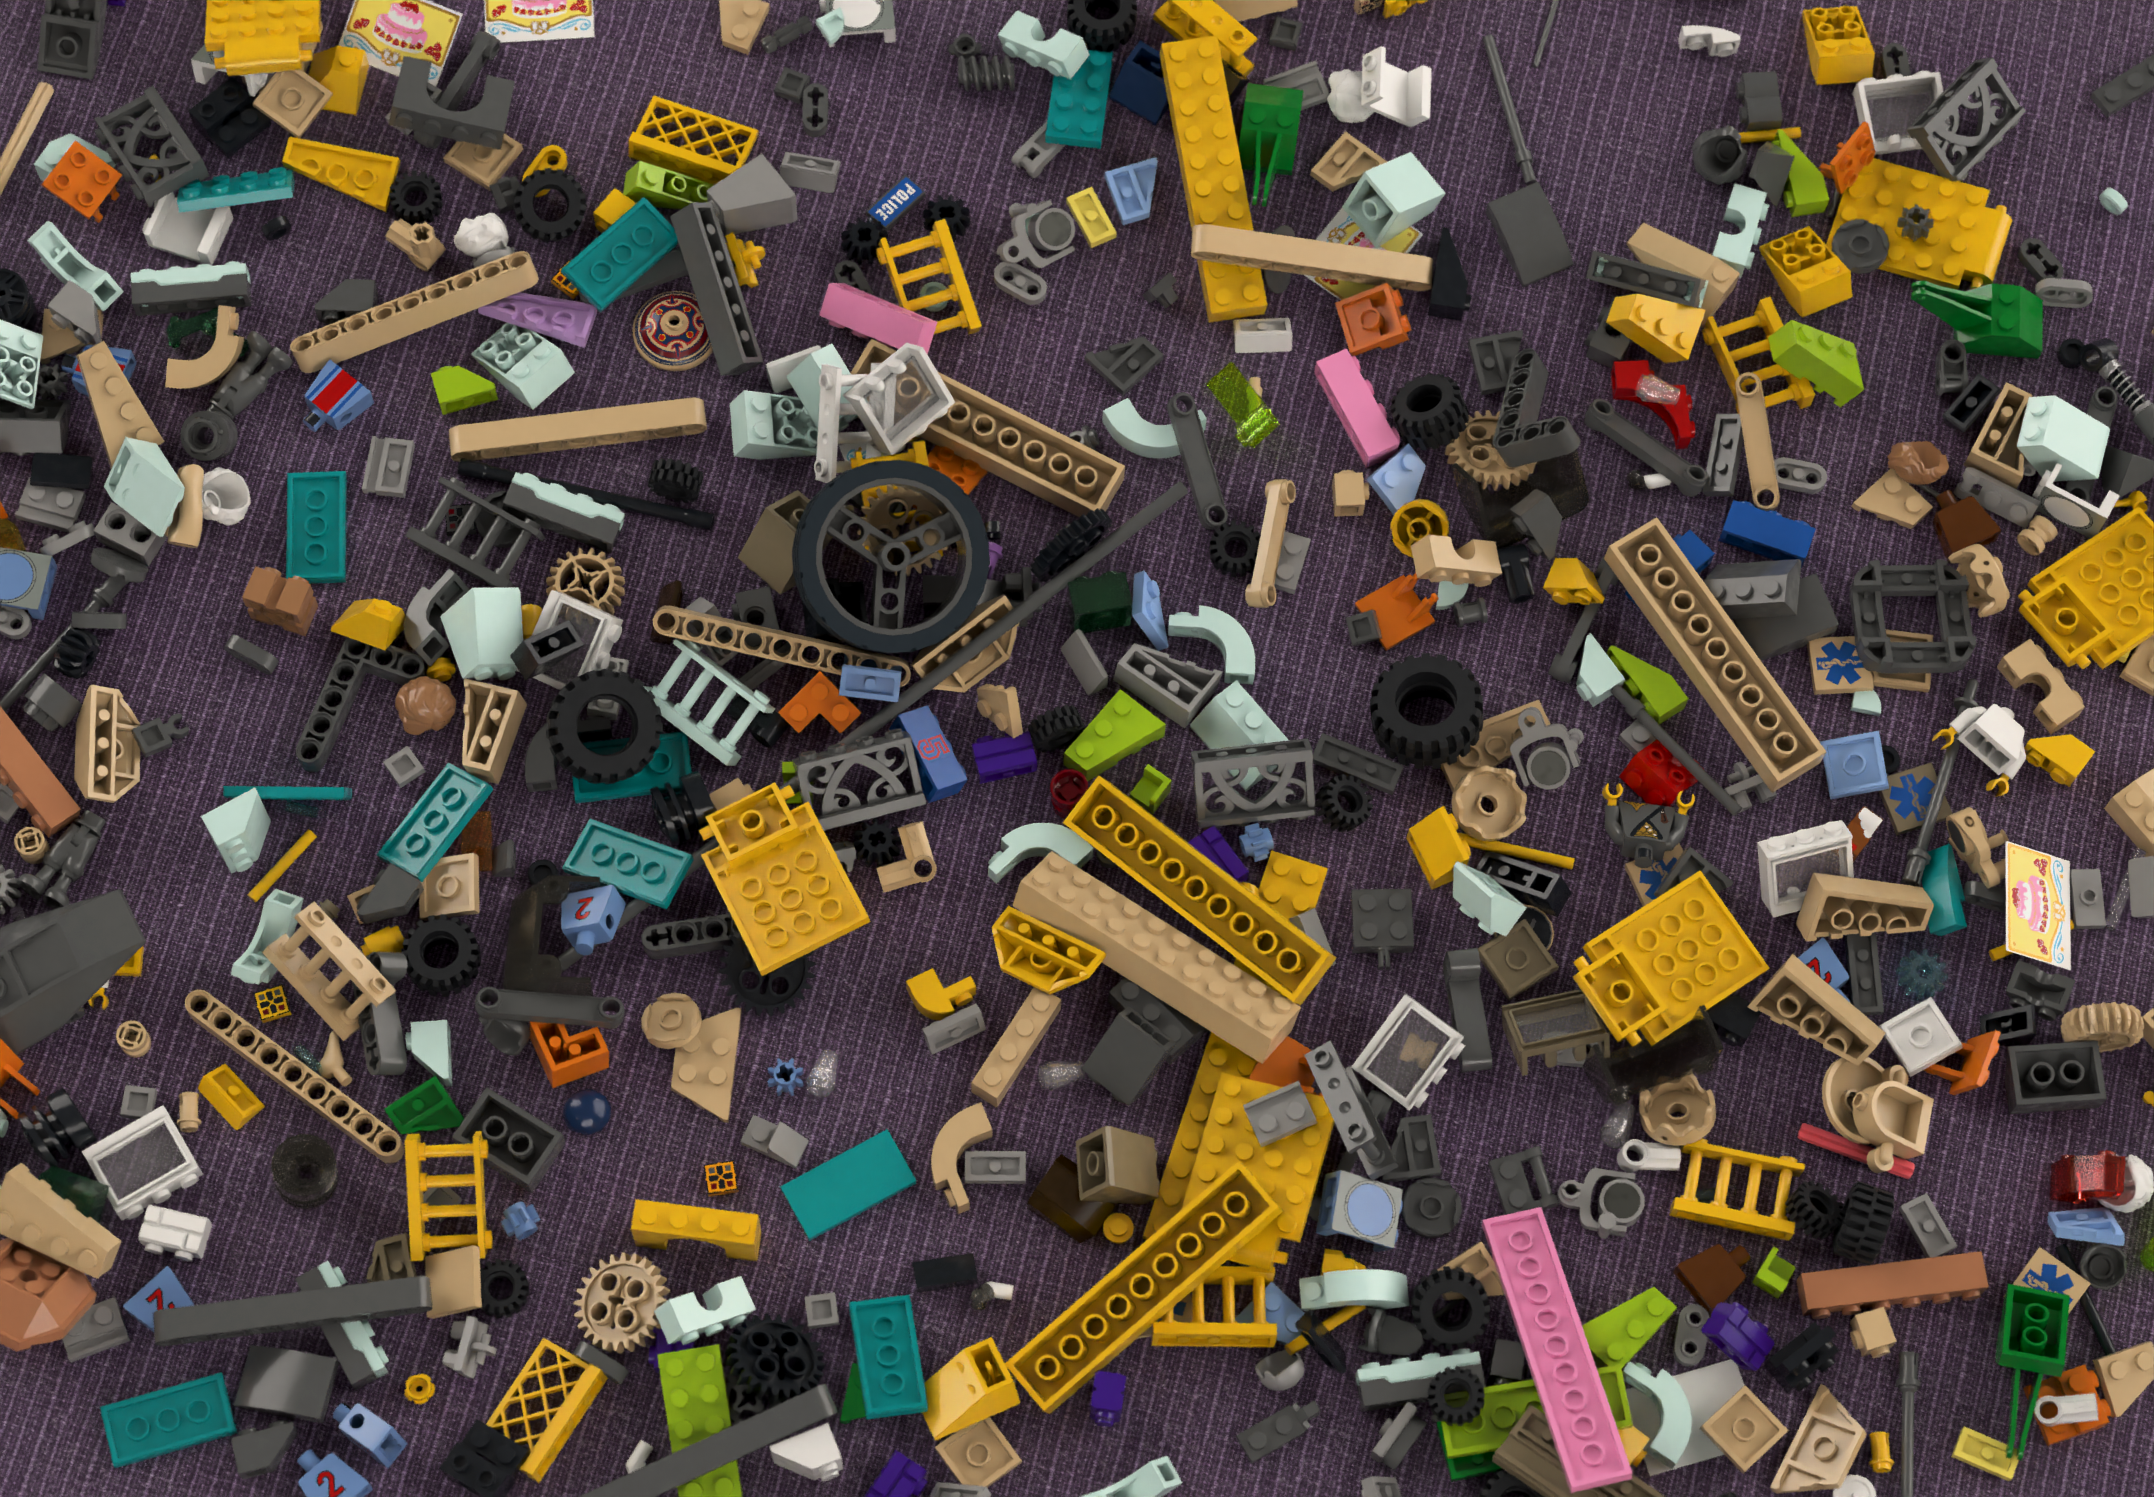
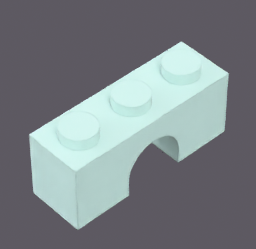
[998,11,1089,79]
[1713,183,1769,278]
[654,1276,756,1345]

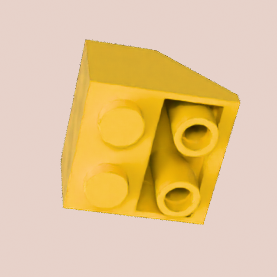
[1406,806,1471,890]

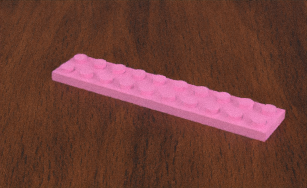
[1482,1207,1633,1493]

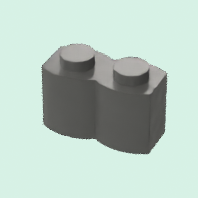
[1736,71,1782,132]

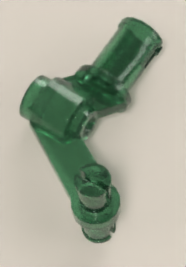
[166,308,249,357]

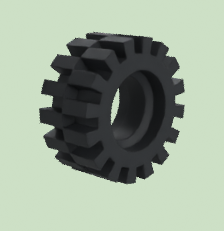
[389,170,443,226]
[647,458,704,503]
[1209,520,1260,577]
[1028,705,1085,753]
[1315,774,1373,832]
[1785,1181,1845,1239]
[480,1259,530,1318]
[1428,1366,1485,1426]

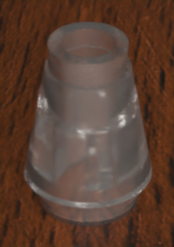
[1635,374,1680,405]
[806,1050,839,1097]
[1038,1061,1085,1091]
[1600,1102,1636,1149]

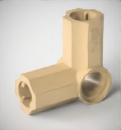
[386,219,446,271]
[876,821,937,893]

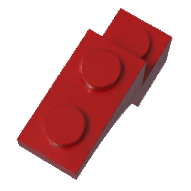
[1610,360,1695,449]

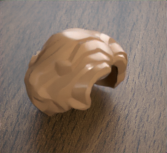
[1888,441,1949,485]
[395,676,456,735]

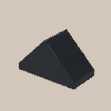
[1980,1004,2036,1046]

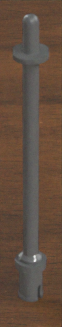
[0,574,129,712]
[1901,679,1979,887]
[1896,1351,1921,1497]

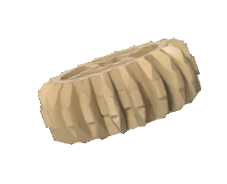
[546,548,625,625]
[2061,1002,2144,1053]

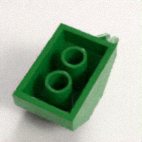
[1239,83,1303,207]
[1911,281,2043,359]
[1995,1284,2070,1461]

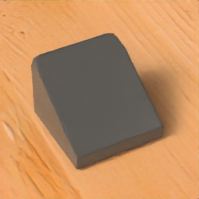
[492,840,516,877]

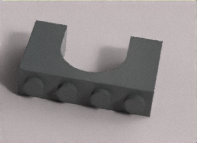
[389,56,515,150]

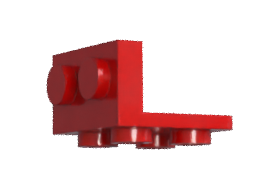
[1619,739,1704,807]

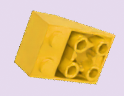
[1802,6,1875,85]
[1759,226,1852,318]
[922,1337,1020,1441]

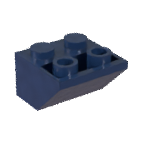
[1109,41,1169,126]

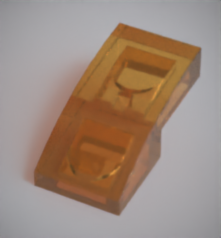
[461,811,493,871]

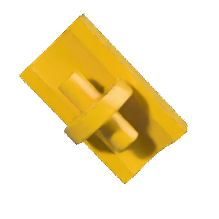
[725,232,766,288]

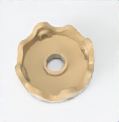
[1948,544,2010,617]
[1451,766,1527,841]
[1639,1072,1716,1146]

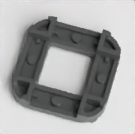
[1849,559,1977,674]

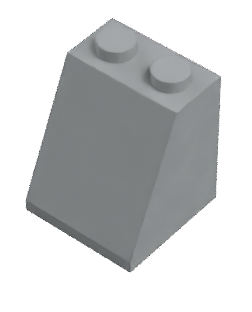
[706,154,798,235]

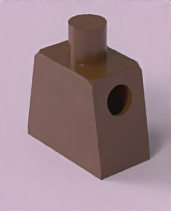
[1933,490,2001,564]
[1673,1244,1751,1317]

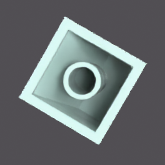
[1342,152,1445,248]
[2016,395,2110,481]
[440,587,523,681]

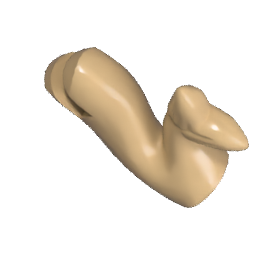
[165,464,204,548]

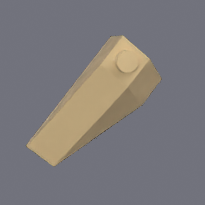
[1627,223,1740,328]

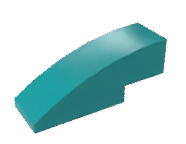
[1922,844,1967,936]

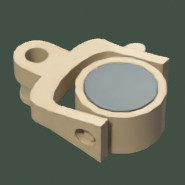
[1946,807,2009,889]

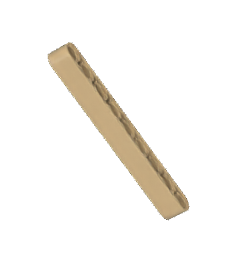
[1191,224,1433,291]
[290,251,539,373]
[448,398,707,462]
[653,605,911,687]
[185,990,404,1164]

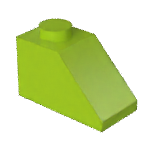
[431,365,498,415]

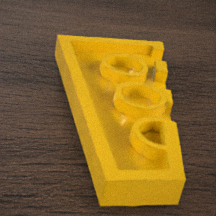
[282,136,400,212]

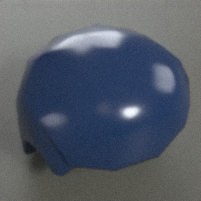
[562,1089,611,1135]

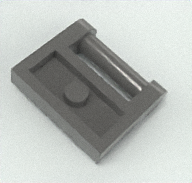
[1488,1146,1559,1215]

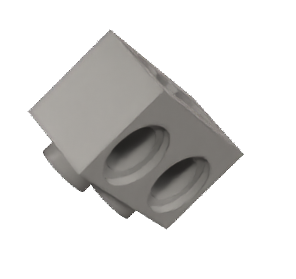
[93,502,167,567]

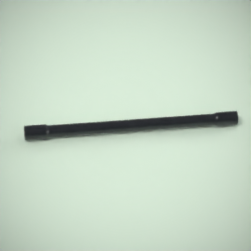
[458,458,715,531]

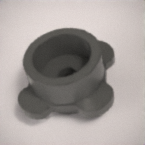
[948,33,982,64]

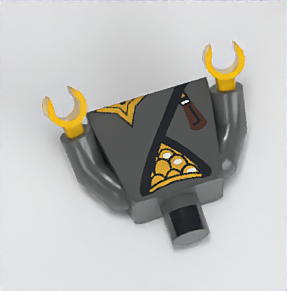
[1602,783,1695,868]

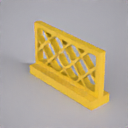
[628,96,758,185]
[486,1337,608,1483]

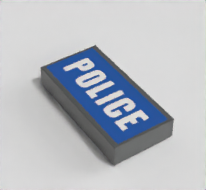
[866,175,926,232]

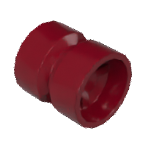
[1050,769,1089,819]

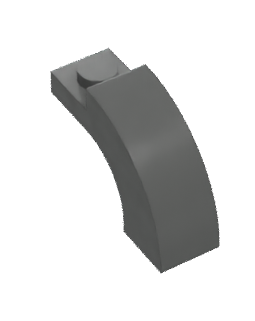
[404,569,470,667]

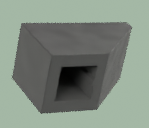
[315,279,378,325]
[1509,488,1562,561]
[357,863,424,924]
[231,1420,298,1480]

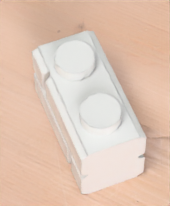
[138,1205,212,1262]

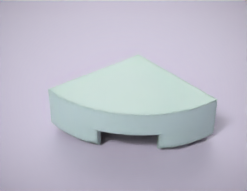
[816,7,844,45]
[1436,581,1469,610]
[1850,690,1881,716]

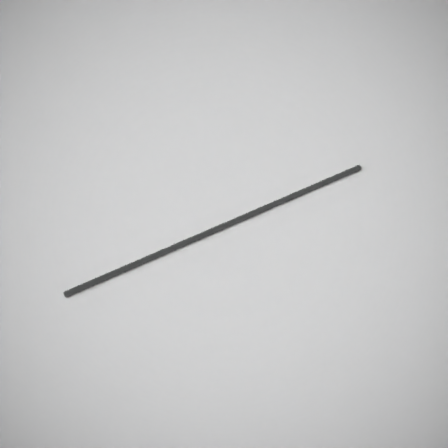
[478,481,1188,1027]

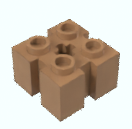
[242,566,318,636]

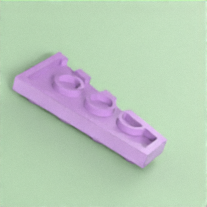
[478,292,597,348]

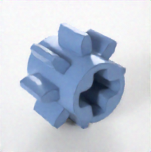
[1239,823,1274,862]
[767,1058,804,1096]
[501,1202,540,1240]

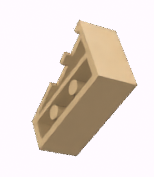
[1964,382,2032,489]
[462,679,527,784]

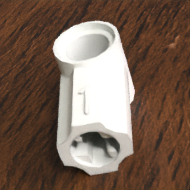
[1617,1139,1681,1173]
[2034,1393,2099,1427]

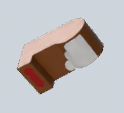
[1830,806,1884,863]

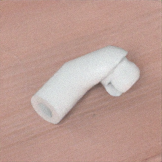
[626,1440,653,1474]

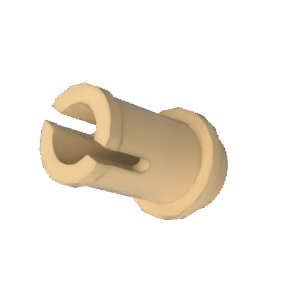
[177,1092,201,1132]

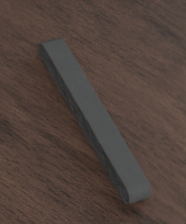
[153,1276,432,1346]
[579,1384,838,1497]

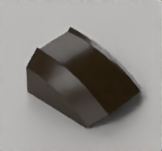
[1027,1154,1115,1243]

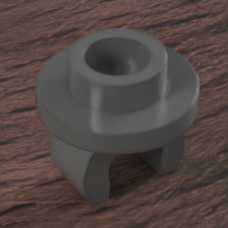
[1069,425,1100,451]

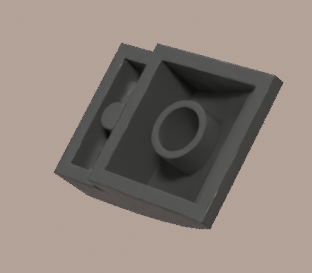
[37,0,107,79]
[1486,182,1574,287]
[1733,573,1839,661]
[234,1345,339,1424]

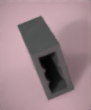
[1081,1007,1177,1106]

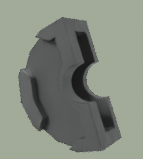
[2006,960,2076,1021]

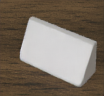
[1233,318,1292,353]
[766,345,821,393]

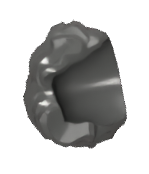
[1692,125,1748,185]

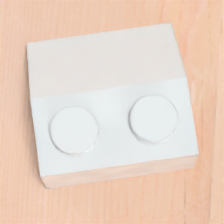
[769,1423,843,1482]

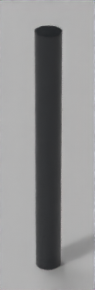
[2055,1243,2117,1356]

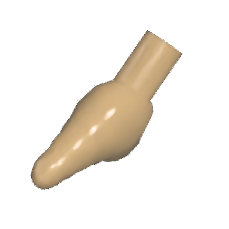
[318,1031,352,1086]

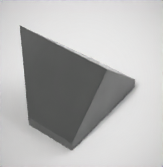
[1749,141,1795,209]
[2101,445,2154,498]

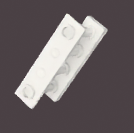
[814,363,896,483]

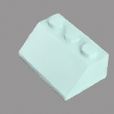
[1190,680,1289,791]
[201,788,271,874]

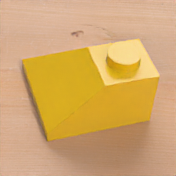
[309,45,369,115]
[331,599,406,651]

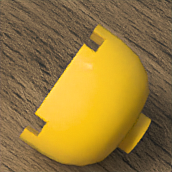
[1390,499,1449,558]

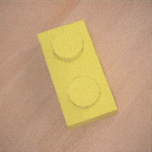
[1066,187,1117,248]
[1951,1426,2019,1481]

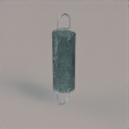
[278,800,326,818]
[292,1041,322,1075]
[1696,1185,1737,1202]

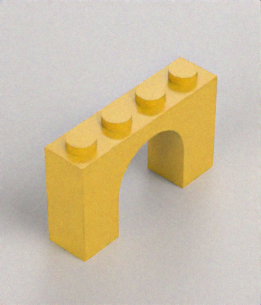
[631,1199,762,1261]

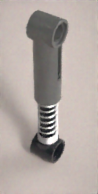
[2079,338,2154,447]

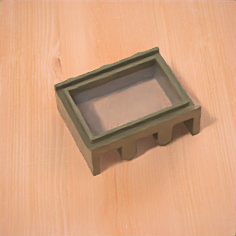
[1502,989,1610,1076]

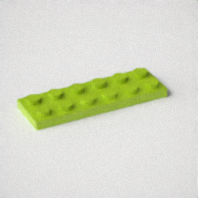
[657,1344,743,1497]
[1441,1364,1633,1459]

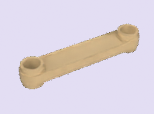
[1735,372,1780,511]
[1245,479,1296,608]

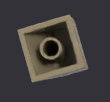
[738,490,833,594]
[1076,1126,1160,1205]

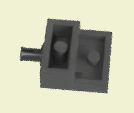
[1351,889,1414,970]

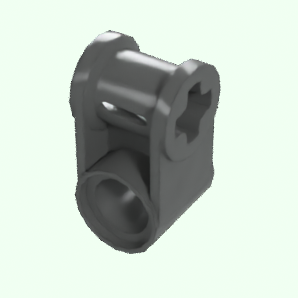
[1935,339,1969,396]

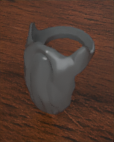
[1358,1307,1424,1355]

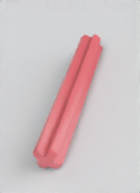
[1798,1123,1915,1179]

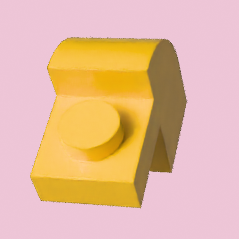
[906,968,976,1021]

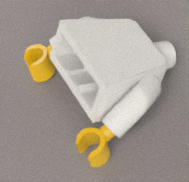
[1932,704,2026,797]

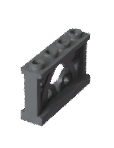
[1906,57,2026,182]
[94,86,210,207]
[792,729,926,830]
[1191,738,1316,829]

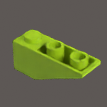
[1771,129,1829,217]
[623,161,714,209]
[1607,645,1689,724]

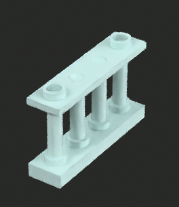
[643,638,775,766]

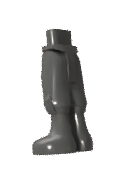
[206,331,293,420]
[17,810,106,909]

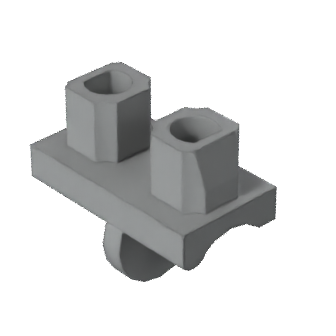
[1724,761,1777,813]
[442,1316,497,1379]

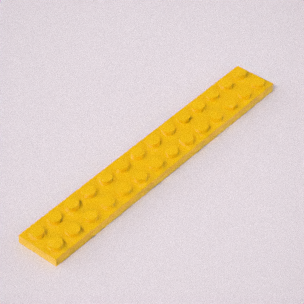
[1143,851,1328,1240]

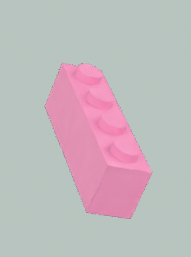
[819,283,937,354]
[1314,348,1401,468]

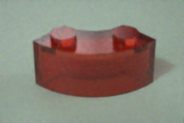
[2049,1150,2126,1204]

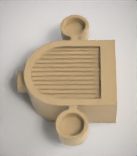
[1852,1065,1934,1173]

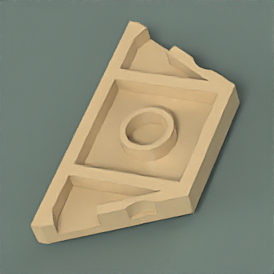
[671,1008,742,1123]
[1770,1384,1867,1494]

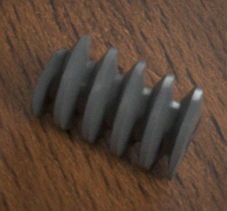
[958,55,1014,92]

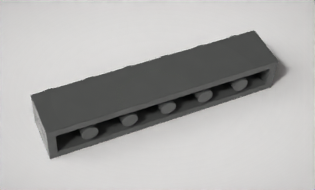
[670,202,764,376]

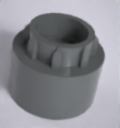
[180,411,238,461]
[23,673,82,732]

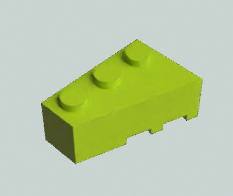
[1768,320,1864,407]
[1063,689,1166,781]
[1582,1287,1677,1370]

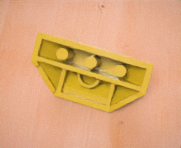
[991,906,1106,995]

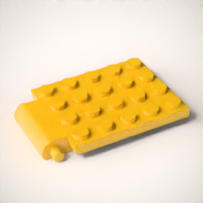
[205,0,321,76]
[1826,158,2012,290]
[2018,506,2154,670]
[699,782,871,976]
[1572,870,1770,1047]
[1181,1073,1334,1271]

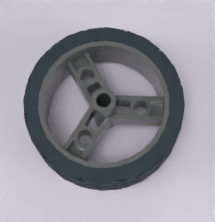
[792,460,990,653]

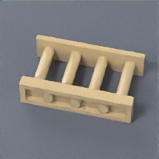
[262,901,397,1041]

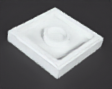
[1879,997,1963,1077]

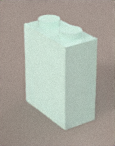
[786,344,868,432]

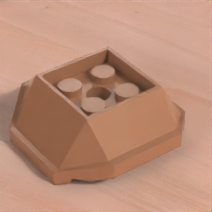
[0,1237,97,1352]

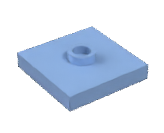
[1820,731,1889,799]

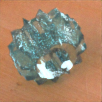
[1896,948,1948,1000]

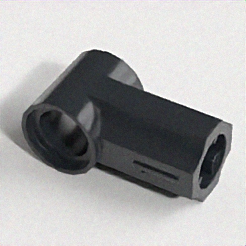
[1497,543,1535,604]
[727,695,789,749]

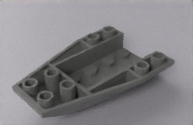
[0,889,146,1055]

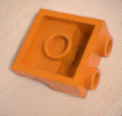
[1335,282,1411,356]
[2023,1364,2111,1446]

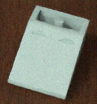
[0,319,43,409]
[471,322,575,410]
[730,390,818,460]
[104,437,185,537]

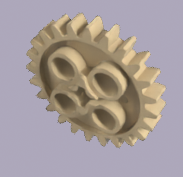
[1445,410,1537,491]
[857,485,948,576]
[574,1252,671,1354]

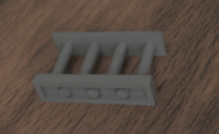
[405,476,545,588]
[1304,1040,1399,1181]

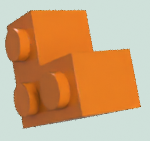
[778,671,863,734]
[530,1022,609,1088]

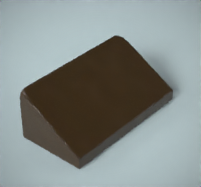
[650,580,684,645]

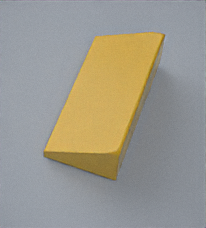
[198,1063,265,1130]

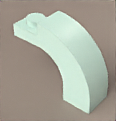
[27,221,124,311]
[1102,398,1207,458]
[1168,605,1255,684]
[988,823,1094,884]
[231,889,304,985]
[1299,1269,1409,1311]
[1622,1361,1692,1469]
[1081,1456,1182,1497]

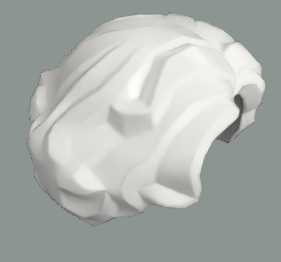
[1327,69,1374,123]
[454,213,509,258]
[202,467,251,526]
[2094,1154,2154,1213]

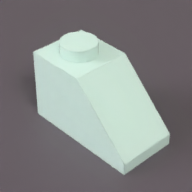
[1576,634,1625,707]
[406,1020,452,1087]

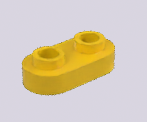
[522,145,567,197]

